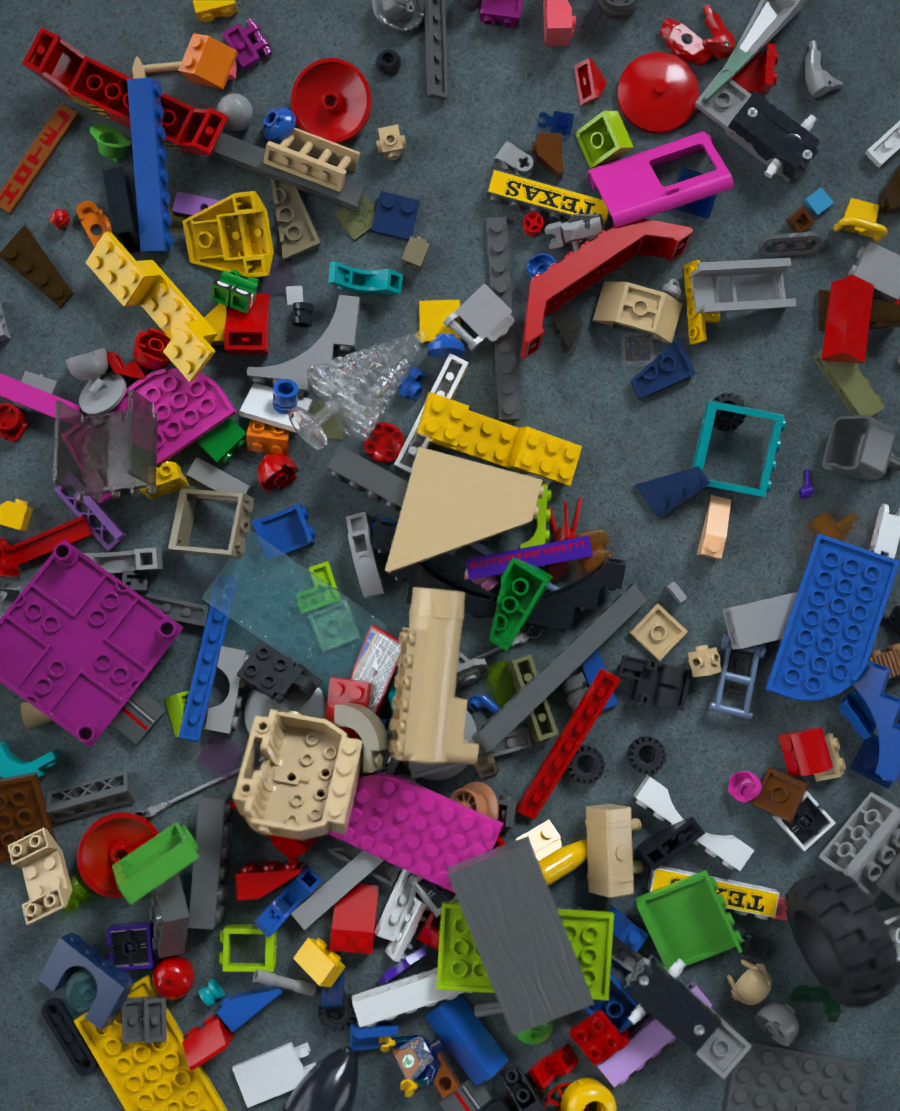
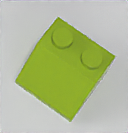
[575,111,634,169]

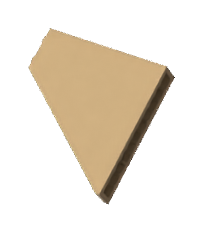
[385,447,544,573]

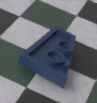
[630,337,696,400]
[635,466,711,518]

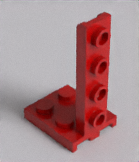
[0,516,93,580]

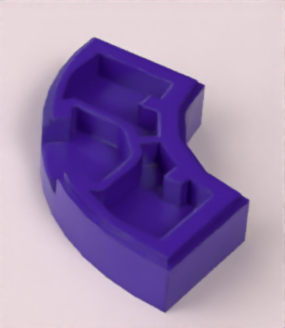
[378,948,427,986]

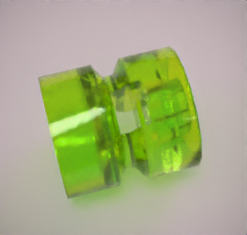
[62,873,94,913]

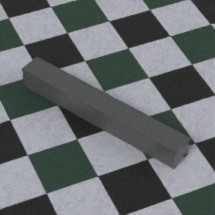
[210,133,365,213]

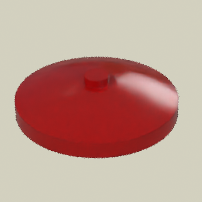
[617,52,699,134]
[291,58,372,144]
[77,812,159,898]

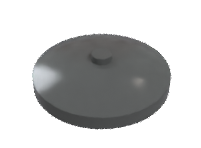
[244,686,327,734]

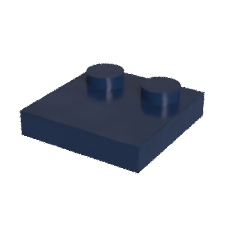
[371,191,420,241]

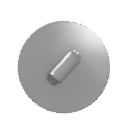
[79,371,126,416]

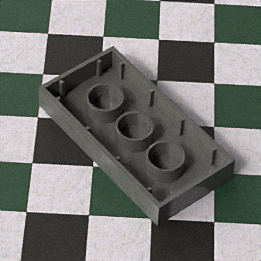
[448,836,594,1036]

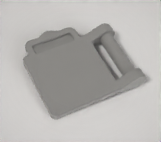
[443,284,515,351]

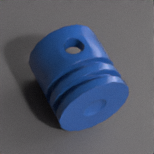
[273,379,298,414]

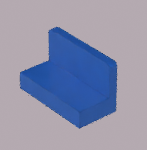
[350,1020,398,1051]

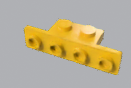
[683,260,720,345]

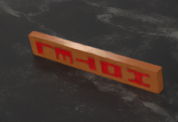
[0,103,79,215]

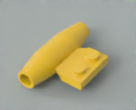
[515,820,587,886]

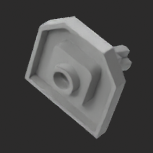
[456,652,489,689]

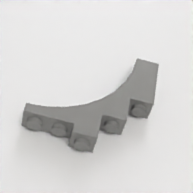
[247,295,361,396]

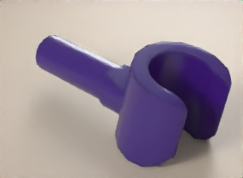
[799,469,813,499]

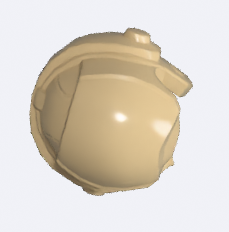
[727,959,772,1005]

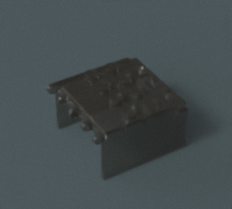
[53,389,158,504]

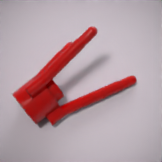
[548,497,582,542]

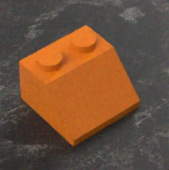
[178,33,238,89]

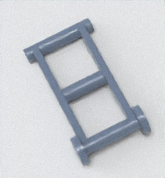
[709,633,766,720]

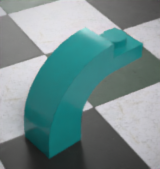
[328,261,403,296]
[0,740,61,778]

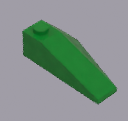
[489,557,553,651]

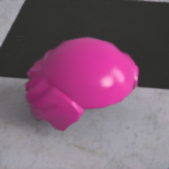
[728,770,762,803]

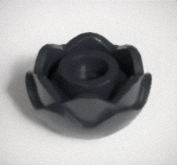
[376,49,401,75]

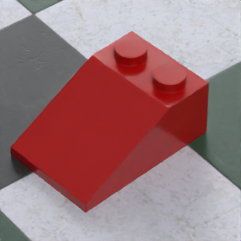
[330,883,379,954]

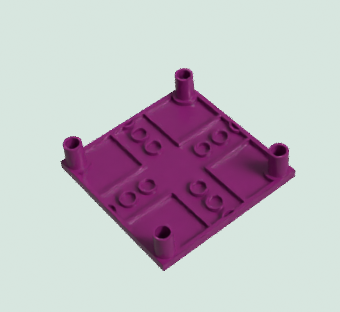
[0,540,184,748]

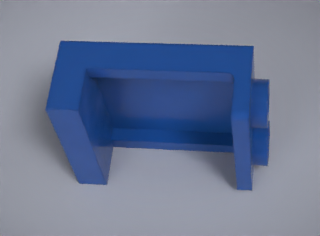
[252,503,317,560]

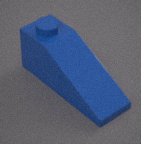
[217,986,284,1032]

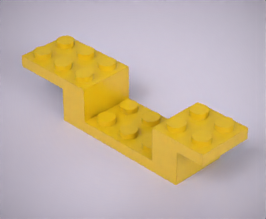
[85,232,218,382]
[416,392,582,486]

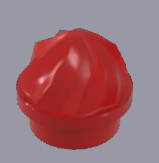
[48,209,70,230]

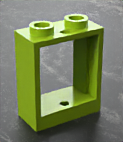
[219,924,277,972]

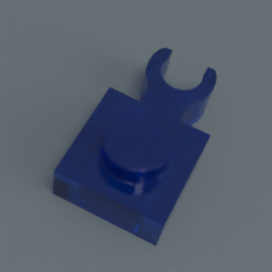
[537,111,574,136]

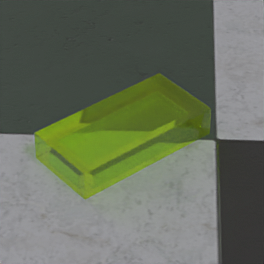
[487,660,516,706]

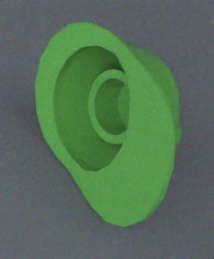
[89,124,131,163]

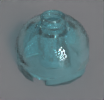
[65,968,97,1013]

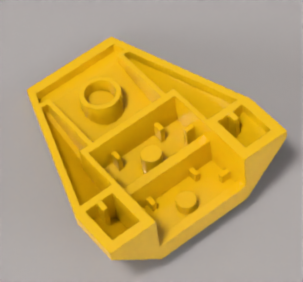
[182,191,274,278]

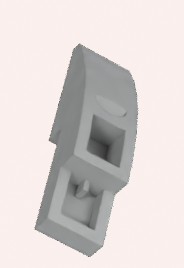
[346,512,385,598]

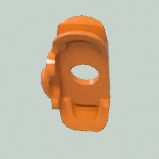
[76,201,113,248]

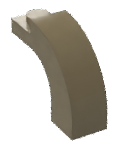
[334,703,389,772]

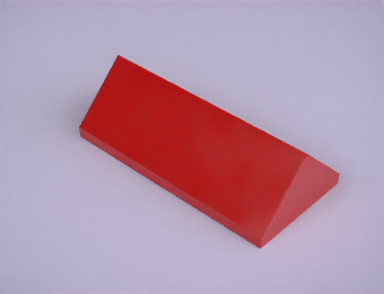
[821,275,874,364]

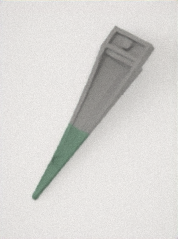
[705,0,806,103]

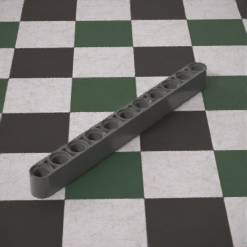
[472,583,647,753]

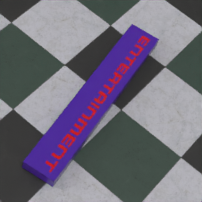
[465,535,593,580]

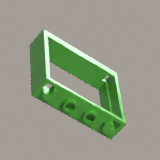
[112,821,200,905]

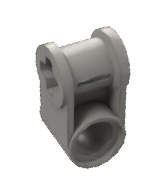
[494,142,533,178]

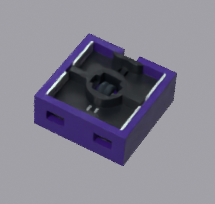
[107,921,156,970]

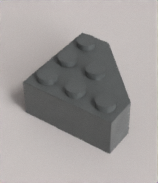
[149,872,190,958]

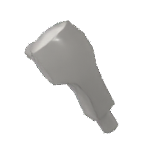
[805,41,843,98]

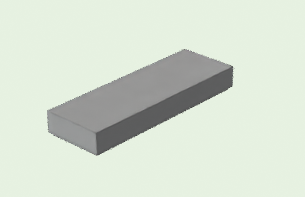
[186,457,251,495]

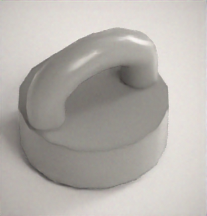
[660,279,682,301]

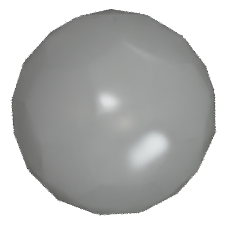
[217,93,253,131]

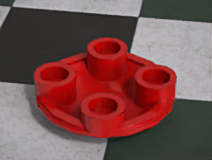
[363,422,405,463]

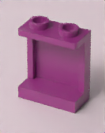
[479,0,523,28]

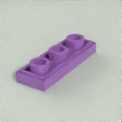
[172,192,220,217]

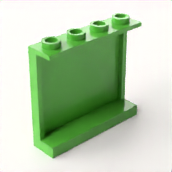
[636,870,743,970]

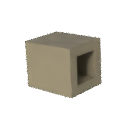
[402,236,430,271]

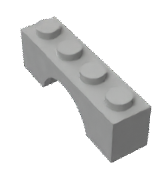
[83,548,163,574]
[205,646,250,734]

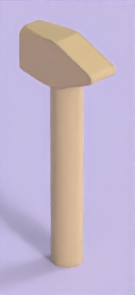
[132,56,182,79]

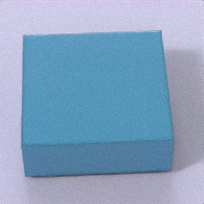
[804,187,834,217]

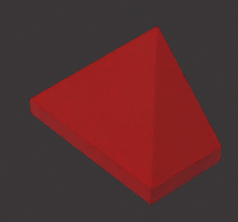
[574,58,607,106]

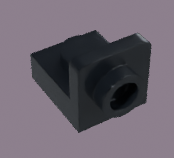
[119,571,149,594]

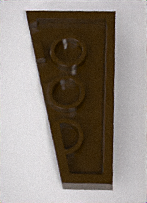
[0,225,74,308]
[819,289,900,331]

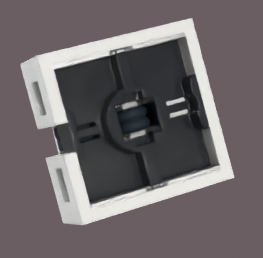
[773,791,835,851]

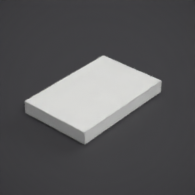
[239,383,312,433]

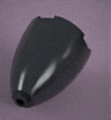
[282,1046,359,1111]

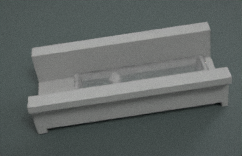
[690,258,797,314]

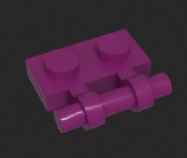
[222,18,273,71]

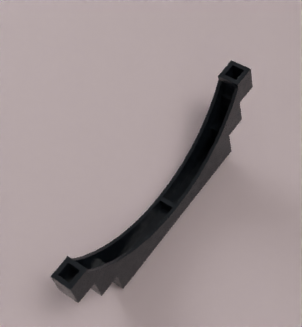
[372,520,626,632]

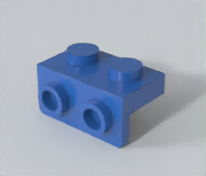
[838,689,877,740]

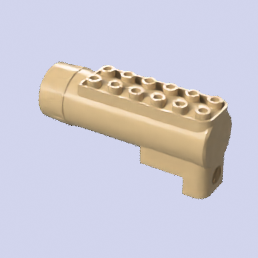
[388,587,479,765]

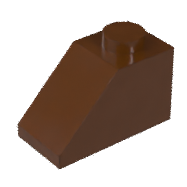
[532,133,563,180]

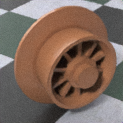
[449,782,498,820]

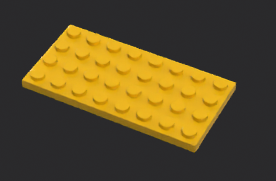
[74,975,228,1111]

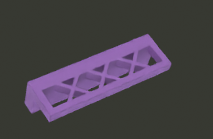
[54,472,127,551]

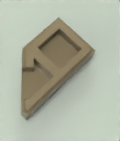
[474,754,499,779]

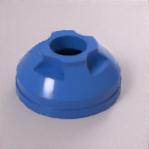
[263,107,296,143]
[427,334,465,357]

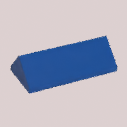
[424,994,509,1086]

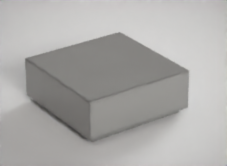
[665,582,687,603]

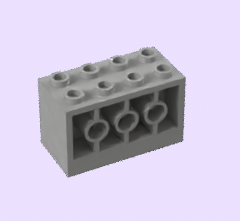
[818,792,900,901]

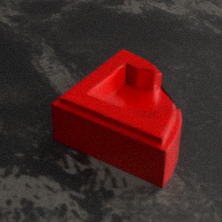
[547,561,568,582]

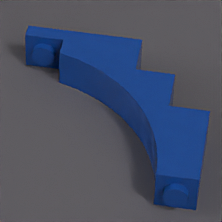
[852,660,900,782]

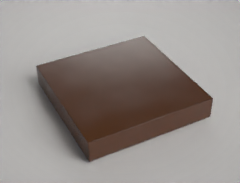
[751,767,809,823]

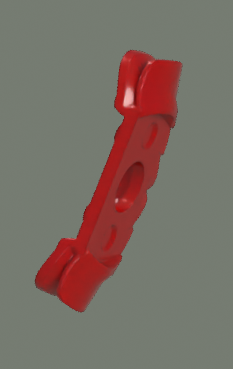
[660,18,712,66]

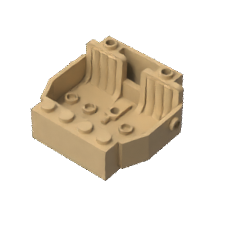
[233,709,364,840]

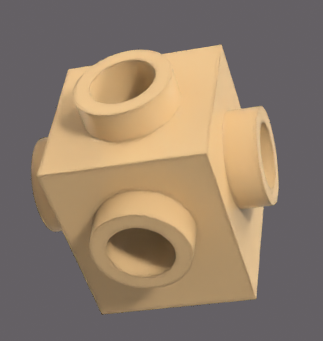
[376,124,406,160]
[688,645,722,677]

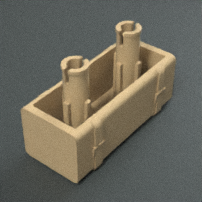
[585,804,643,897]

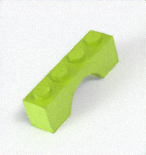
[519,483,551,567]

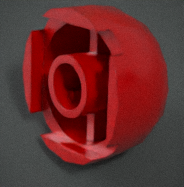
[133,328,171,370]
[257,453,299,493]
[152,956,195,1000]

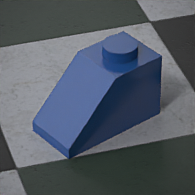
[607,905,649,952]

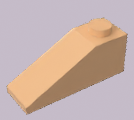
[697,495,731,560]

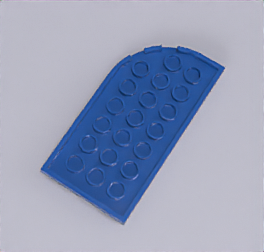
[765,533,900,701]

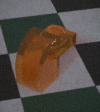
[806,511,859,541]

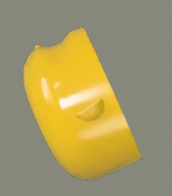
[561,1078,617,1111]

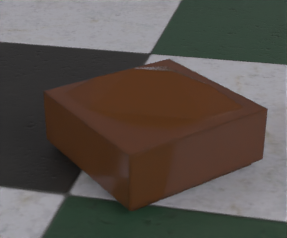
[786,207,814,233]

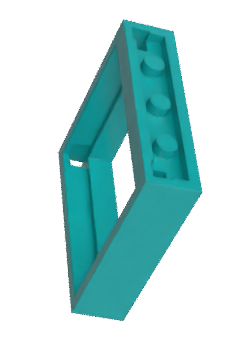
[692,400,786,497]

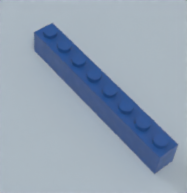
[127,77,173,252]

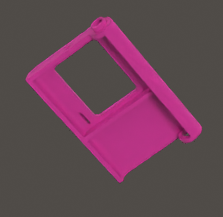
[587,131,734,228]

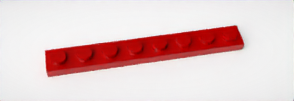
[516,668,621,820]

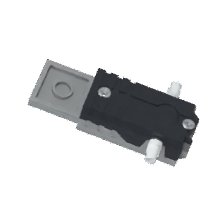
[694,71,820,183]
[624,955,752,1079]

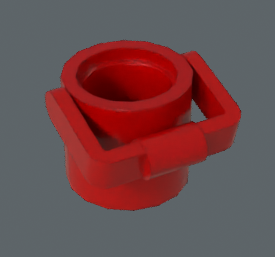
[0,403,29,443]

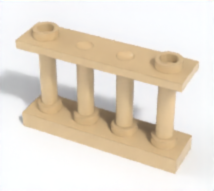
[263,127,360,192]

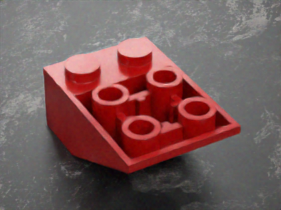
[224,294,270,355]
[236,859,305,900]

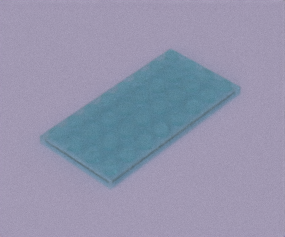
[202,530,387,686]

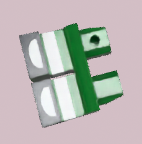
[211,269,259,314]

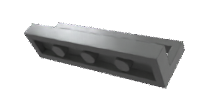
[46,771,135,824]

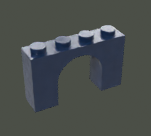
[38,932,136,1030]

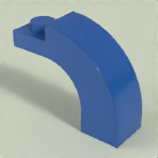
[254,866,322,938]

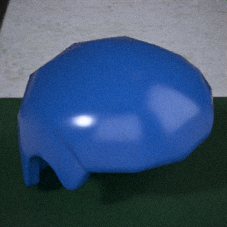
[526,253,557,279]

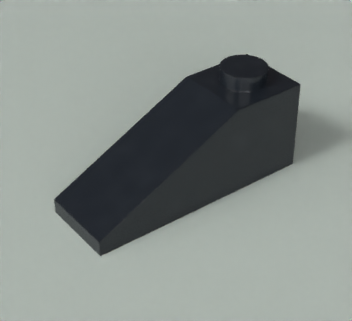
[638,816,705,870]

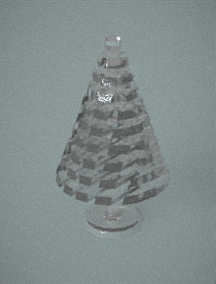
[288,330,428,451]

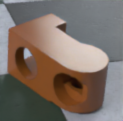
[425,1052,460,1098]

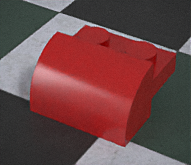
[778,727,833,776]

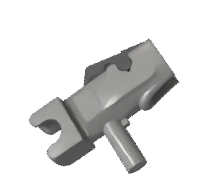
[545,214,605,253]

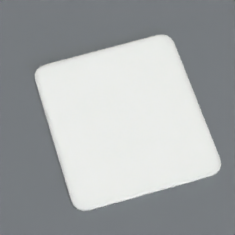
[286,286,303,305]

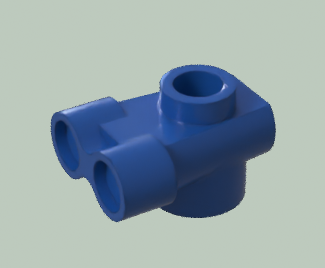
[398,366,427,401]

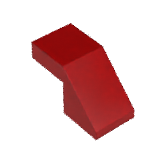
[106,351,149,380]
[528,1043,578,1090]

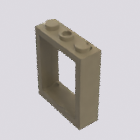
[168,489,254,560]

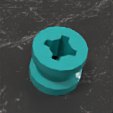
[198,979,225,1007]

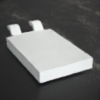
[232,1042,316,1108]

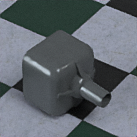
[822,415,900,480]

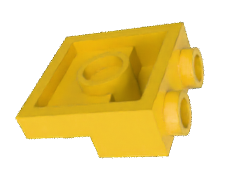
[135,462,190,500]

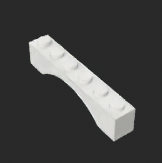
[633,775,754,871]

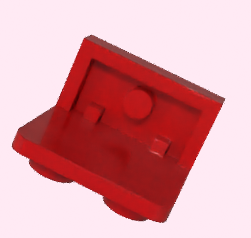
[731,44,779,94]
[569,1010,631,1066]

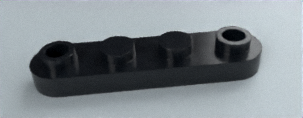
[41,998,98,1076]

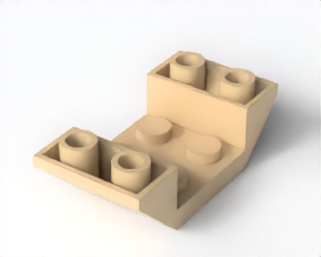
[593,282,683,344]
[8,828,72,925]

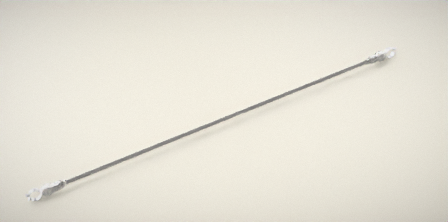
[134,626,541,818]

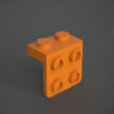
[246,419,290,456]

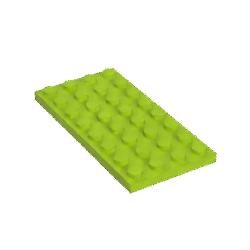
[436,901,614,1000]

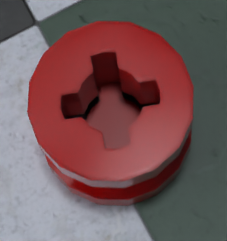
[523,212,544,237]

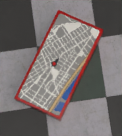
[350,625,401,716]

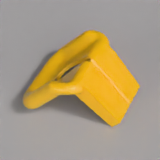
[833,198,888,243]

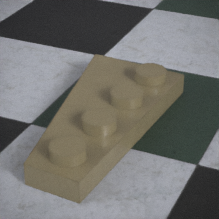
[270,178,321,261]

